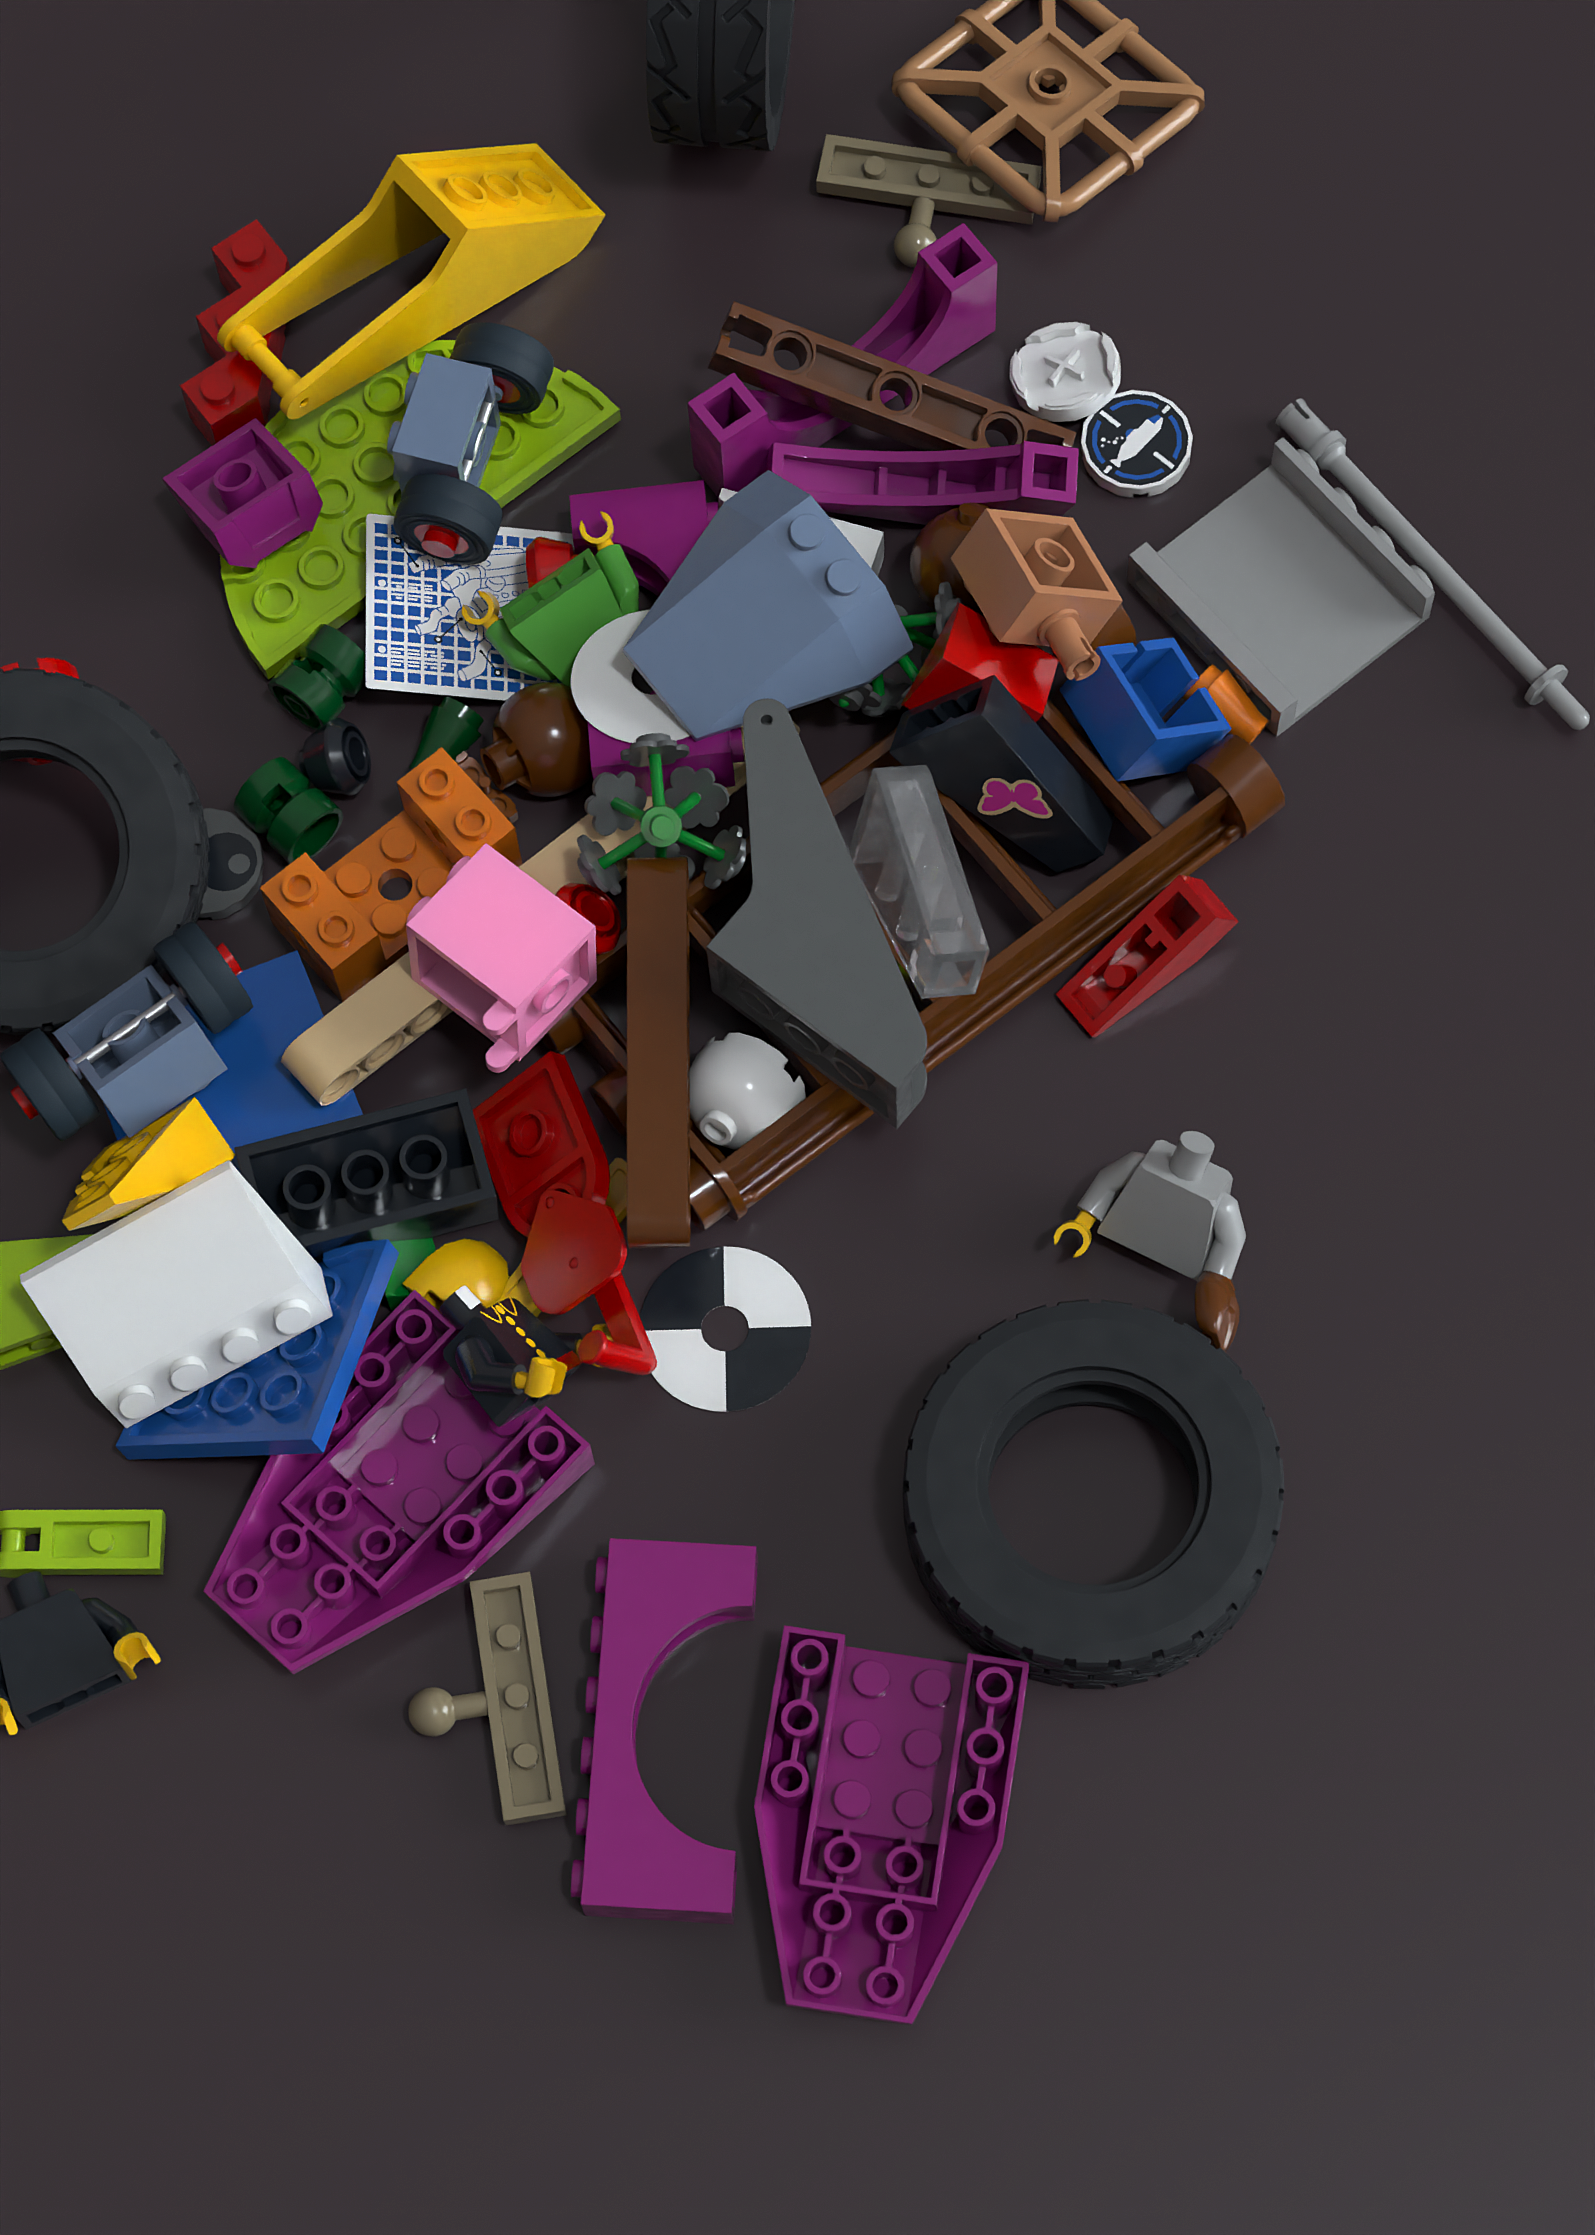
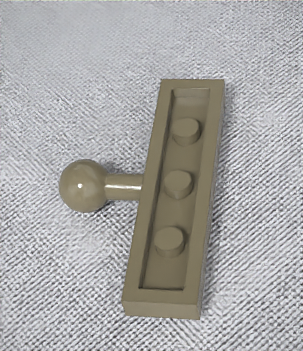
[816,134,1042,268]
[408,1572,567,1825]

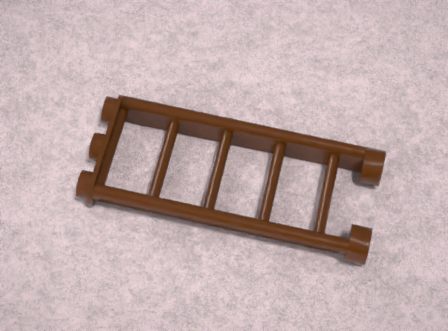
[541,604,1285,1231]

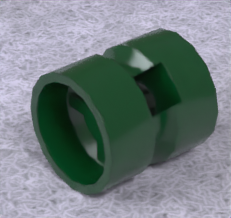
[268,624,366,731]
[233,757,343,864]

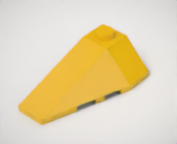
[62,1097,235,1231]

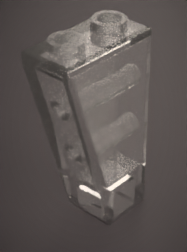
[849,765,990,999]

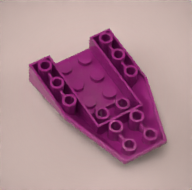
[204,1290,595,1674]
[754,1625,1029,2026]

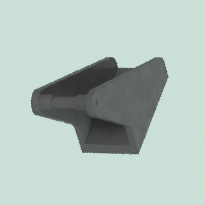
[706,698,927,1129]

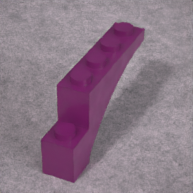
[767,441,1079,525]

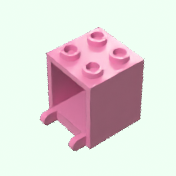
[406,843,597,1073]

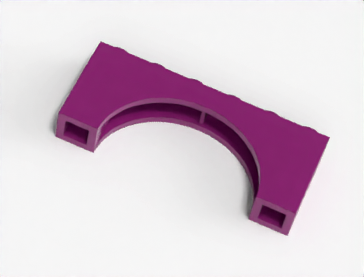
[687,223,997,497]
[569,480,745,796]
[571,1538,758,1925]

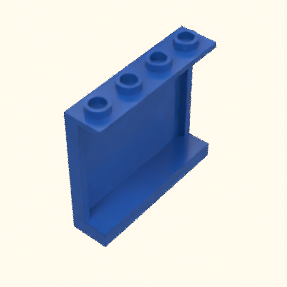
[103,950,363,1174]

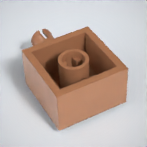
[951,508,1123,681]

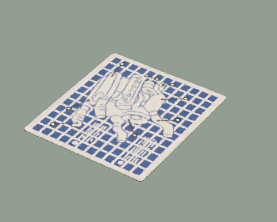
[365,514,575,701]

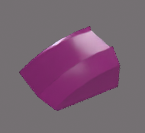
[162,418,323,568]

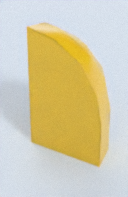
[402,1238,509,1313]

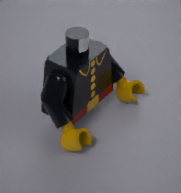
[439,1285,613,1427]

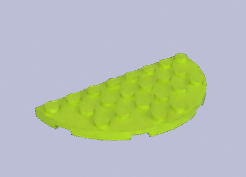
[220,340,621,680]

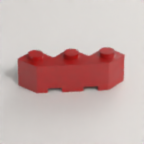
[180,219,290,446]

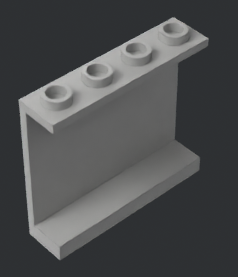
[1127,437,1435,737]

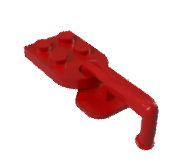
[472,1051,657,1375]

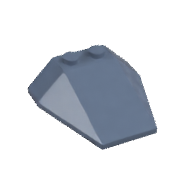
[623,470,914,742]

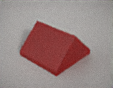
[901,602,1059,723]

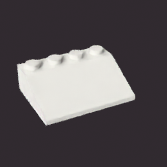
[20,1160,333,1429]

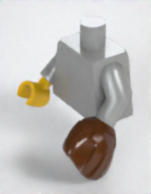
[1054,1131,1246,1352]

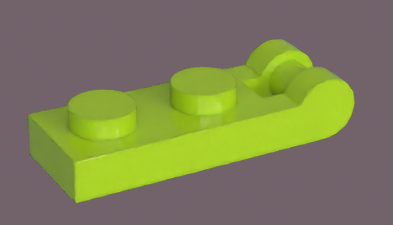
[0,1509,166,1578]

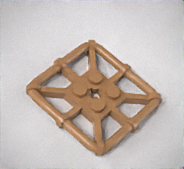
[892,0,1205,222]

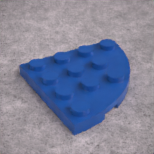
[115,1239,399,1460]

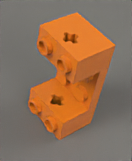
[260,747,523,1002]

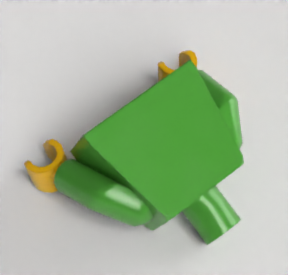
[462,511,639,687]

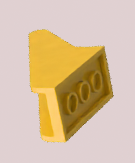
[217,143,606,420]

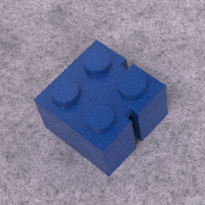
[1059,637,1232,781]

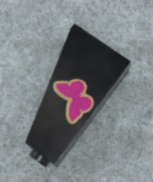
[890,675,1115,873]

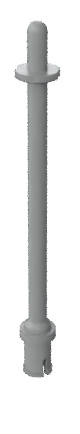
[1276,399,1590,730]

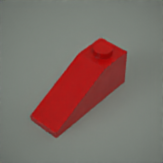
[1056,874,1239,1037]

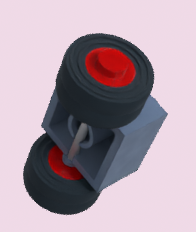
[387,322,554,565]
[0,921,253,1141]

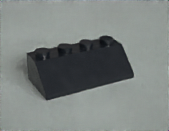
[234,1088,499,1263]

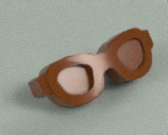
[456,751,518,823]

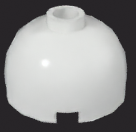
[690,1032,806,1150]

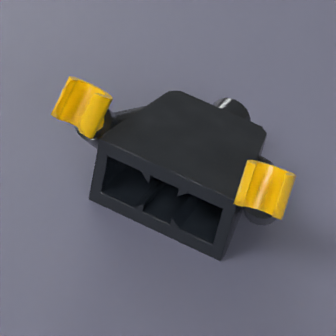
[0,1571,161,1736]

